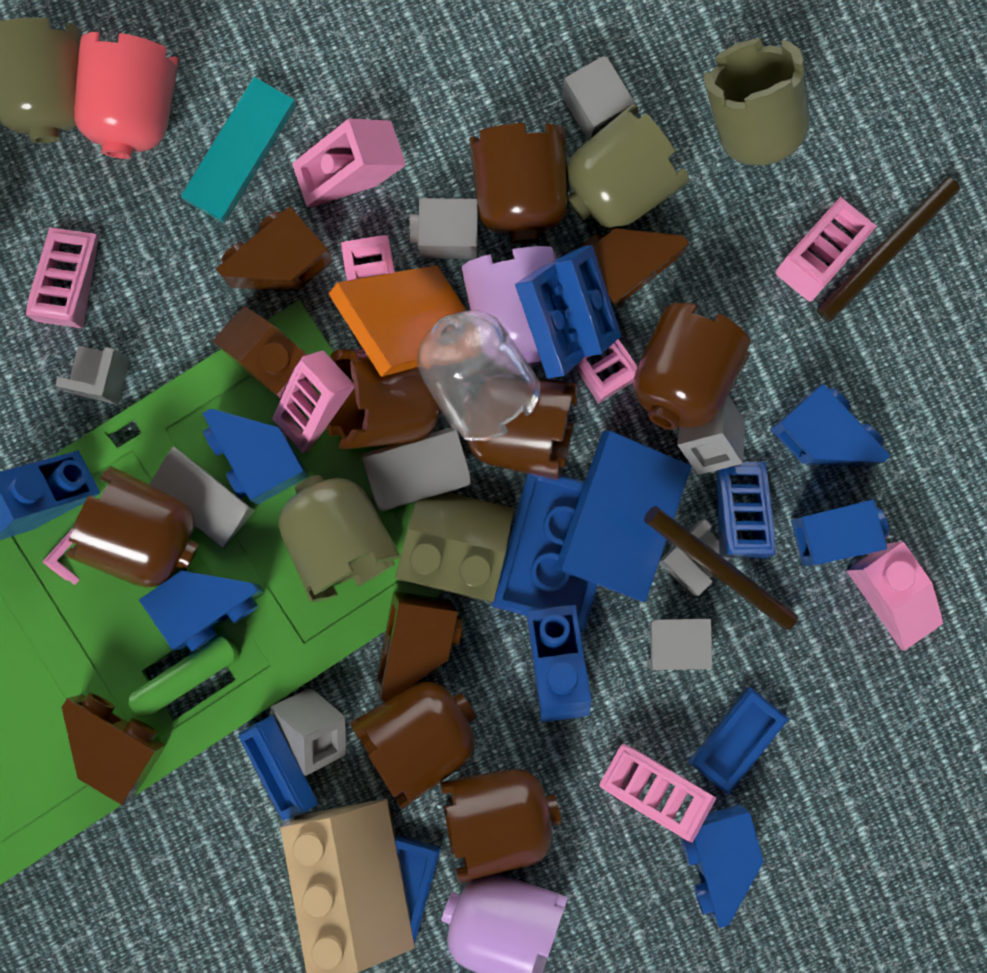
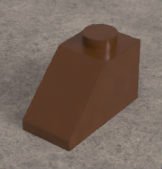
[579,228,689,310]
[212,306,307,400]
[375,591,462,701]

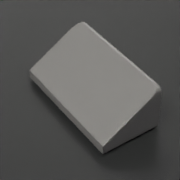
[361,426,471,511]
[149,446,255,548]

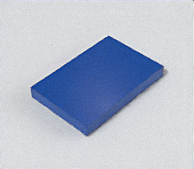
[555,431,692,602]
[491,474,597,632]

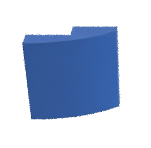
[515,245,621,379]

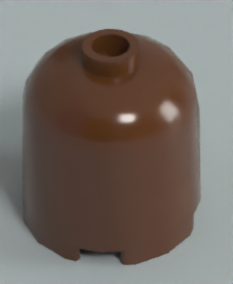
[469,123,568,244]
[632,303,751,430]
[327,349,446,450]
[459,374,578,481]
[66,466,199,588]
[350,682,477,809]
[440,769,561,883]

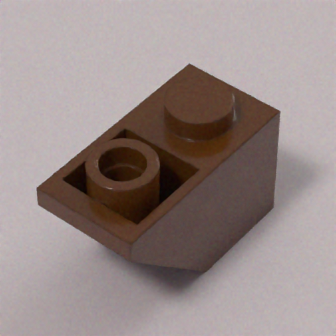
[216,206,333,292]
[61,692,166,805]

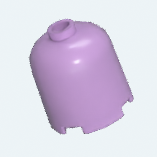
[462,246,558,368]
[441,874,568,973]

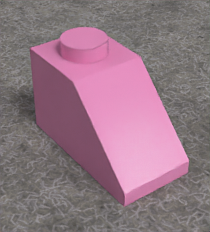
[292,118,406,207]
[846,542,944,651]

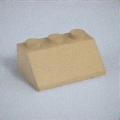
[280,798,416,973]

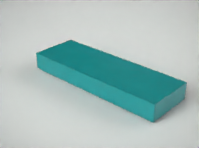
[181,77,297,224]

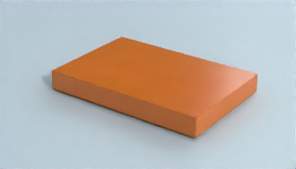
[328,265,481,377]

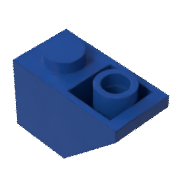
[770,384,890,467]
[202,409,309,505]
[0,450,100,540]
[790,499,889,566]
[139,571,265,652]
[526,605,591,723]
[680,804,764,928]

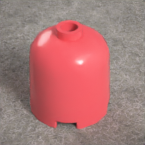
[74,32,179,159]

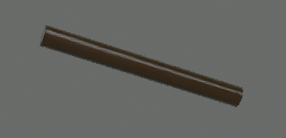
[817,177,960,322]
[644,506,798,630]

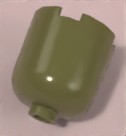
[0,18,81,143]
[703,38,810,166]
[567,104,689,230]
[278,475,400,603]

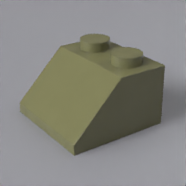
[395,492,514,603]

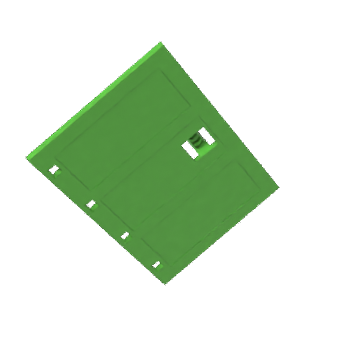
[0,300,444,885]

